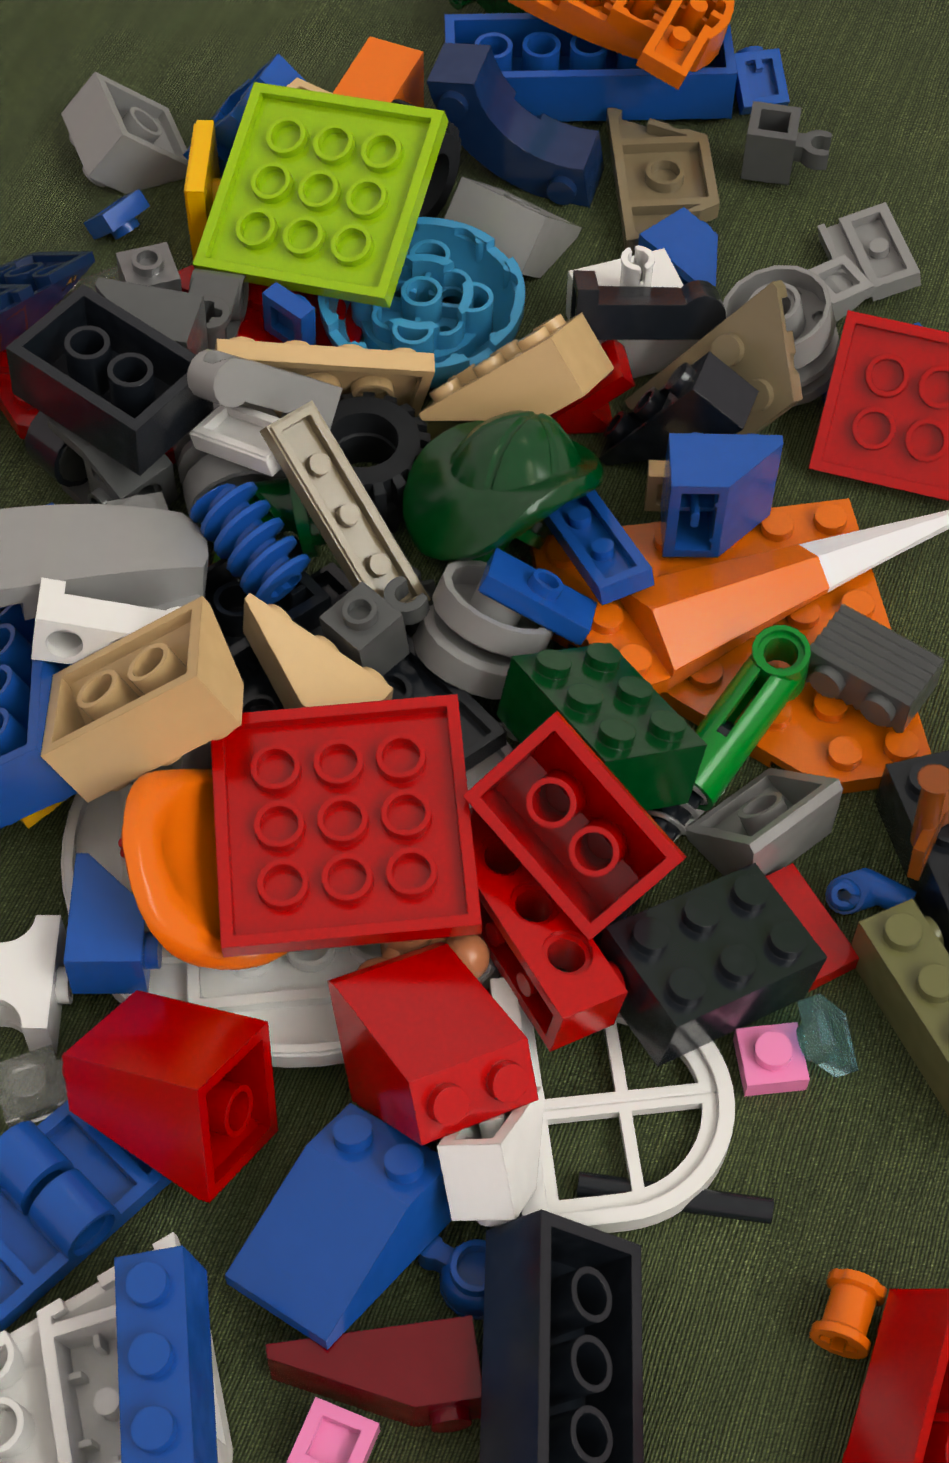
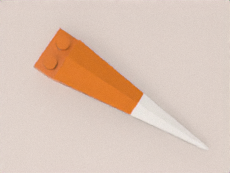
[577,510,949,694]

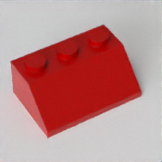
[463,711,686,941]
[842,1289,949,1463]

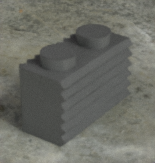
[806,604,945,733]

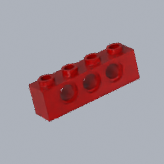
[470,807,628,1052]

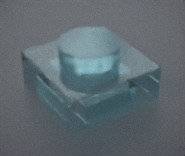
[796,993,858,1078]

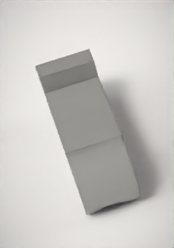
[187,349,343,429]

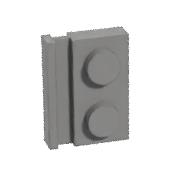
[817,202,921,307]

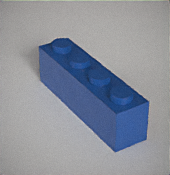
[114,1245,218,1463]

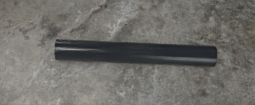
[576,1171,774,1224]

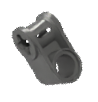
[189,268,249,349]

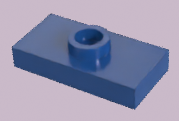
[478,548,597,646]

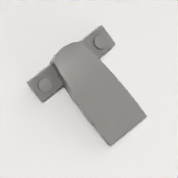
[0,491,209,620]

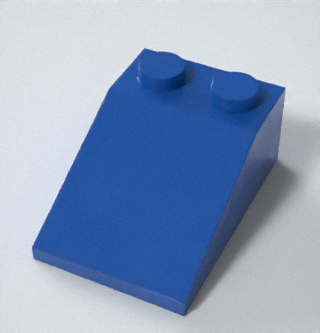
[225,1103,452,1350]

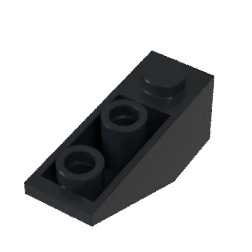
[599,351,759,465]

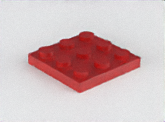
[808,310,949,501]

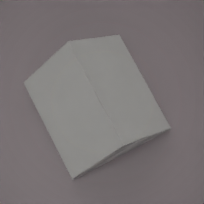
[685,768,843,876]

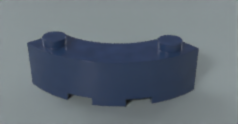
[427,43,604,208]

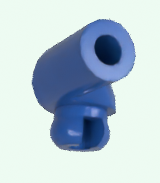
[825,868,917,915]

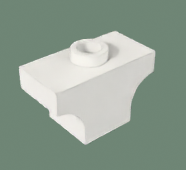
[0,915,74,1056]

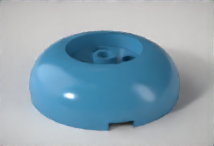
[318,217,526,389]

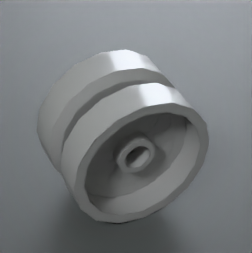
[412,560,554,699]

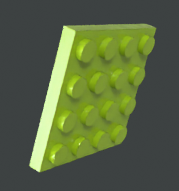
[192,82,449,308]

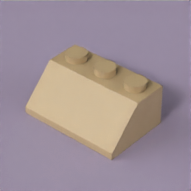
[41,596,244,803]

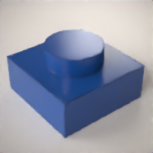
[83,189,150,240]
[262,282,316,345]

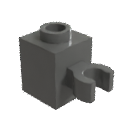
[741,101,832,185]
[319,576,430,676]

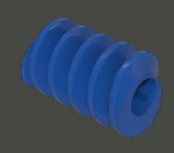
[189,481,311,604]

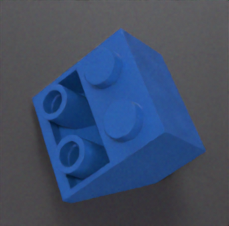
[660,432,783,558]

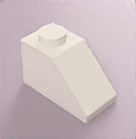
[437,1086,545,1226]

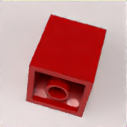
[327,941,539,1146]
[62,990,278,1203]

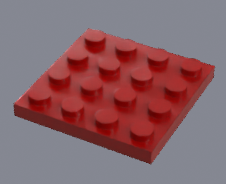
[211,694,482,958]

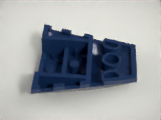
[0,251,95,353]

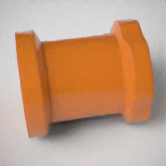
[809,1268,887,1359]

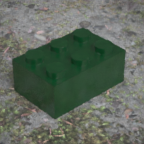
[496,643,707,811]

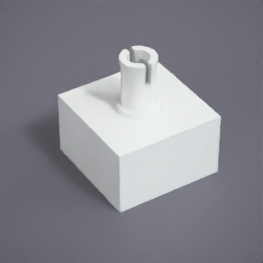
[566,245,699,378]

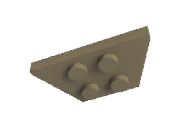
[606,108,720,254]
[624,280,803,434]

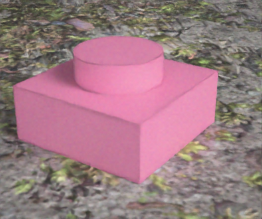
[733,1022,810,1097]
[286,1397,380,1463]

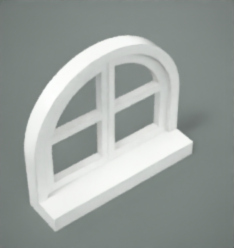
[489,977,735,1233]

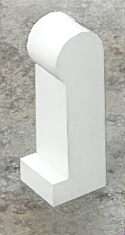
[31,577,180,664]

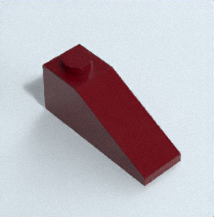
[266,1315,482,1433]

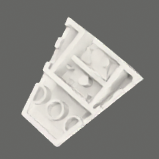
[0,1232,233,1463]

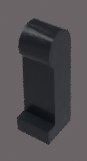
[570,270,726,340]

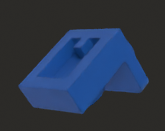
[734,46,790,115]

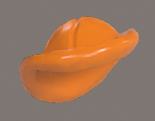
[121,768,288,970]

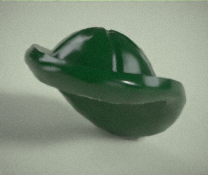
[402,410,604,562]

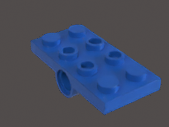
[0,1100,172,1332]

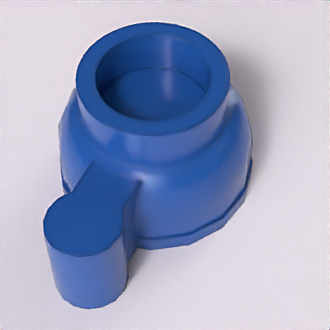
[418,1236,486,1320]

